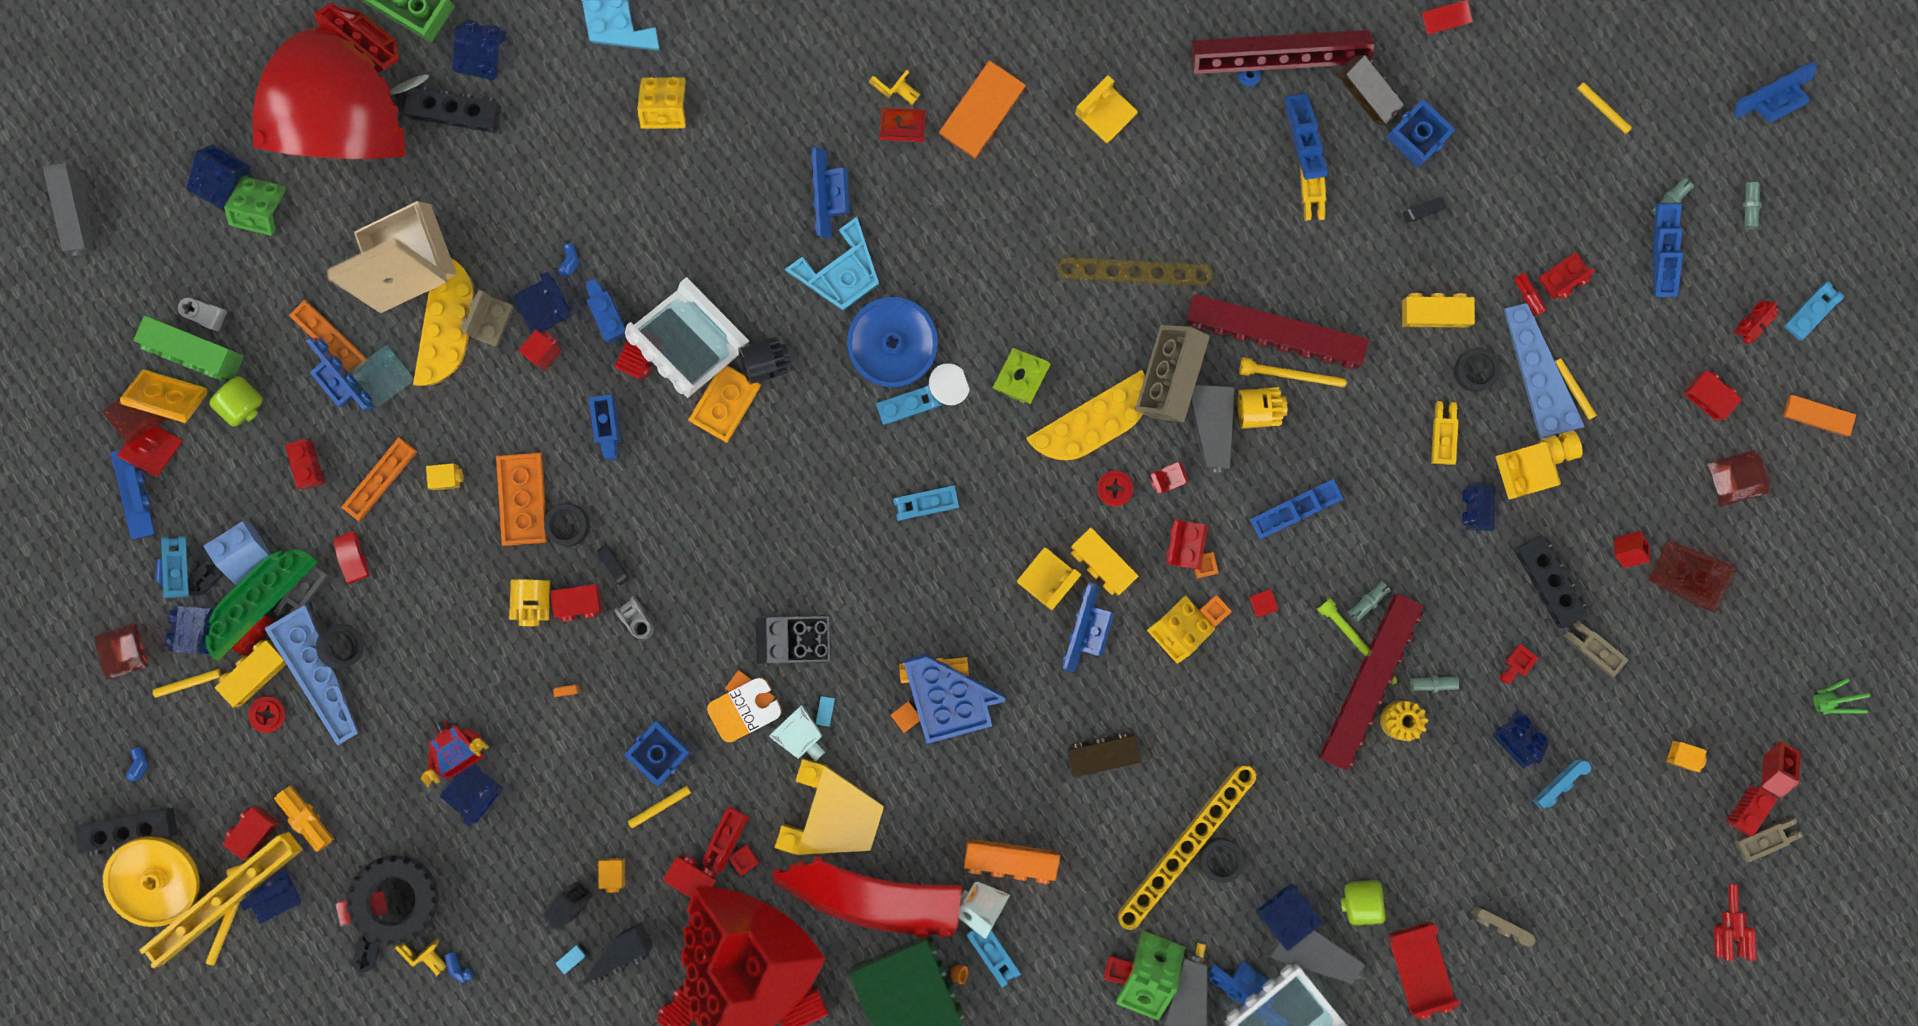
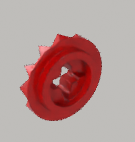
[1097,471,1133,507]
[248,697,286,733]

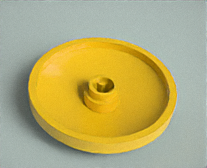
[103,837,200,927]

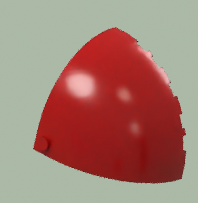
[253,27,405,159]
[682,887,825,1026]

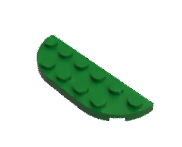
[206,549,318,661]

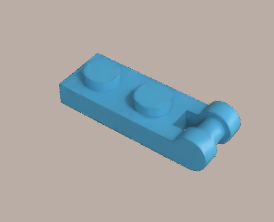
[1784,280,1845,341]
[876,385,943,425]
[893,485,959,521]
[161,535,188,598]
[1532,760,1591,809]
[966,929,1021,988]

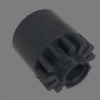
[738,337,791,385]

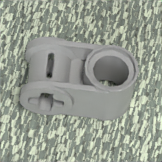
[178,298,228,332]
[614,596,654,639]

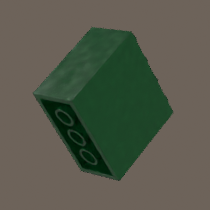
[849,936,965,1026]

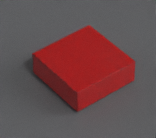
[1249,589,1278,618]
[728,844,760,876]

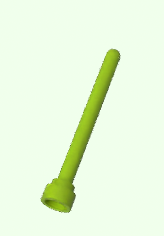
[1316,597,1397,685]

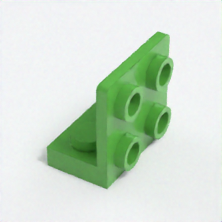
[224,176,286,236]

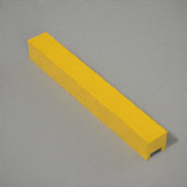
[140,832,303,968]

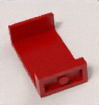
[1387,921,1460,1020]

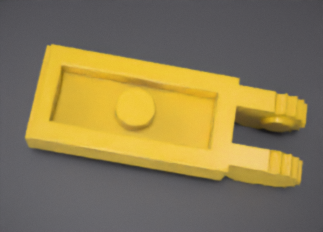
[1300,166,1326,221]
[1431,401,1458,465]

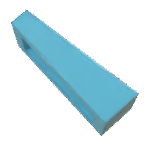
[816,696,835,727]
[555,945,587,974]

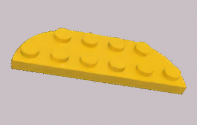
[413,258,475,386]
[1026,370,1145,461]

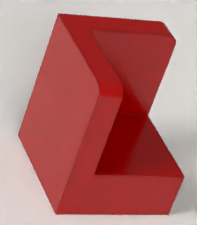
[1614,531,1650,568]

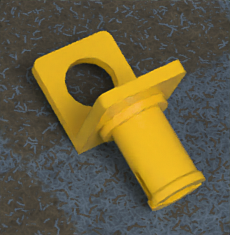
[869,70,920,105]
[395,938,447,976]

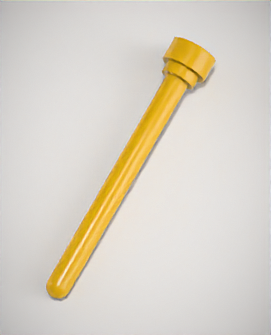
[1239,357,1347,387]

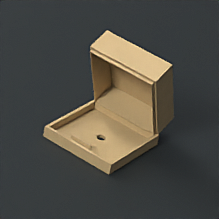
[328,201,457,313]

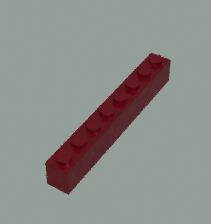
[1191,30,1374,74]
[1185,294,1369,370]
[1318,594,1423,771]

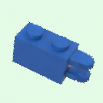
[586,279,626,345]
[589,394,622,461]

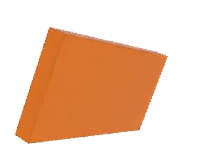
[939,60,1026,159]
[496,453,548,546]

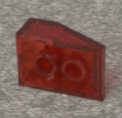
[1648,540,1735,613]

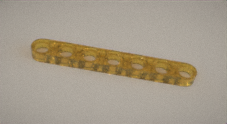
[1058,258,1212,286]

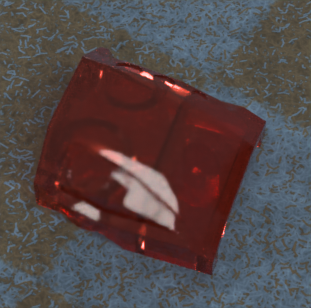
[103,399,167,445]
[1705,450,1769,507]
[94,623,149,680]

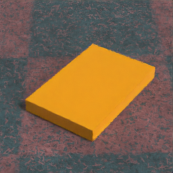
[688,365,762,443]
[120,369,208,423]

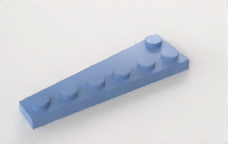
[1504,303,1584,439]
[265,605,359,746]

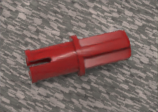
[1514,273,1547,317]

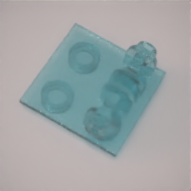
[350,345,414,407]

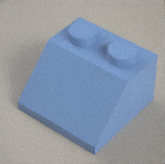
[204,521,271,585]

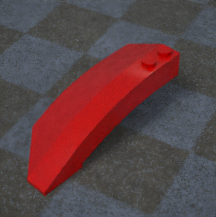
[773,856,961,938]

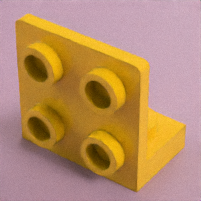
[1075,75,1137,144]
[637,77,686,129]
[1495,442,1561,499]
[1017,548,1081,610]
[1147,596,1215,664]

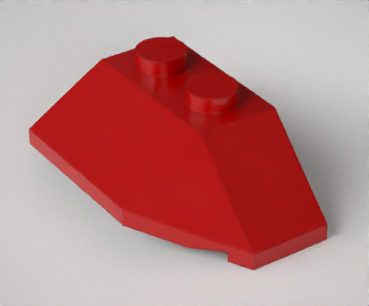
[314,3,399,72]

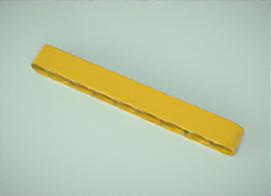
[1117,765,1256,930]

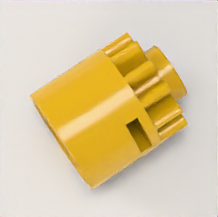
[1237,387,1287,429]
[509,580,550,626]
[1380,700,1428,741]

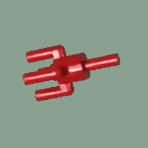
[1714,884,1757,961]

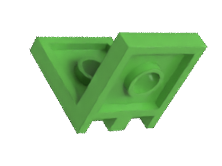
[1116,931,1186,1020]

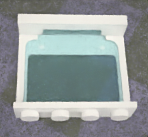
[625,277,749,398]
[1224,963,1347,1026]

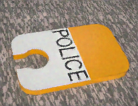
[707,677,782,742]

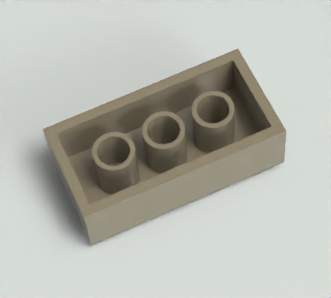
[1135,325,1210,422]

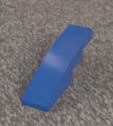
[1285,93,1328,180]
[1653,202,1683,297]
[1250,479,1344,539]

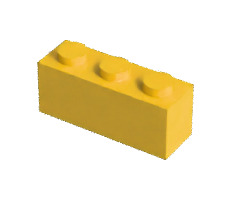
[1402,293,1475,327]
[1070,528,1138,596]
[215,640,286,708]

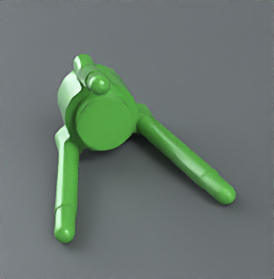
[1813,678,1871,715]

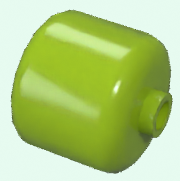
[209,376,263,427]
[1341,880,1386,926]

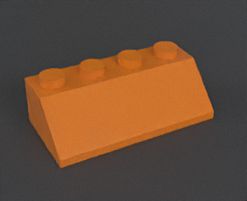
[964,839,1060,884]

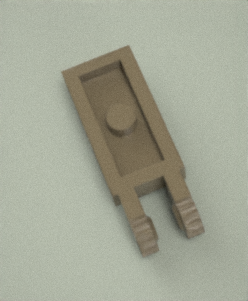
[1564,621,1628,677]
[1736,817,1803,863]
[1472,906,1536,947]

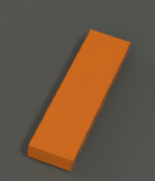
[289,299,370,377]
[341,437,418,521]

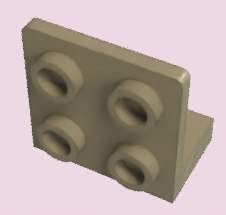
[462,289,514,347]

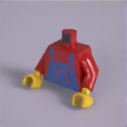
[421,721,489,787]

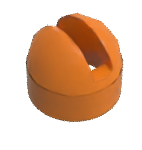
[949,965,968,985]

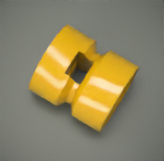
[1540,430,1582,465]

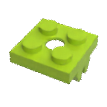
[992,348,1051,404]

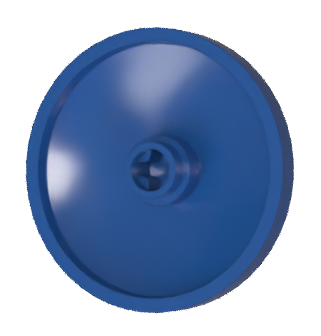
[847,297,938,388]

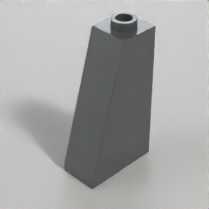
[43,163,94,258]
[1190,385,1235,474]
[1267,915,1365,984]
[1161,954,1207,1026]

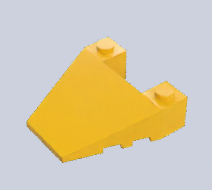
[775,758,884,855]

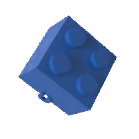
[1386,99,1455,168]
[624,720,693,787]

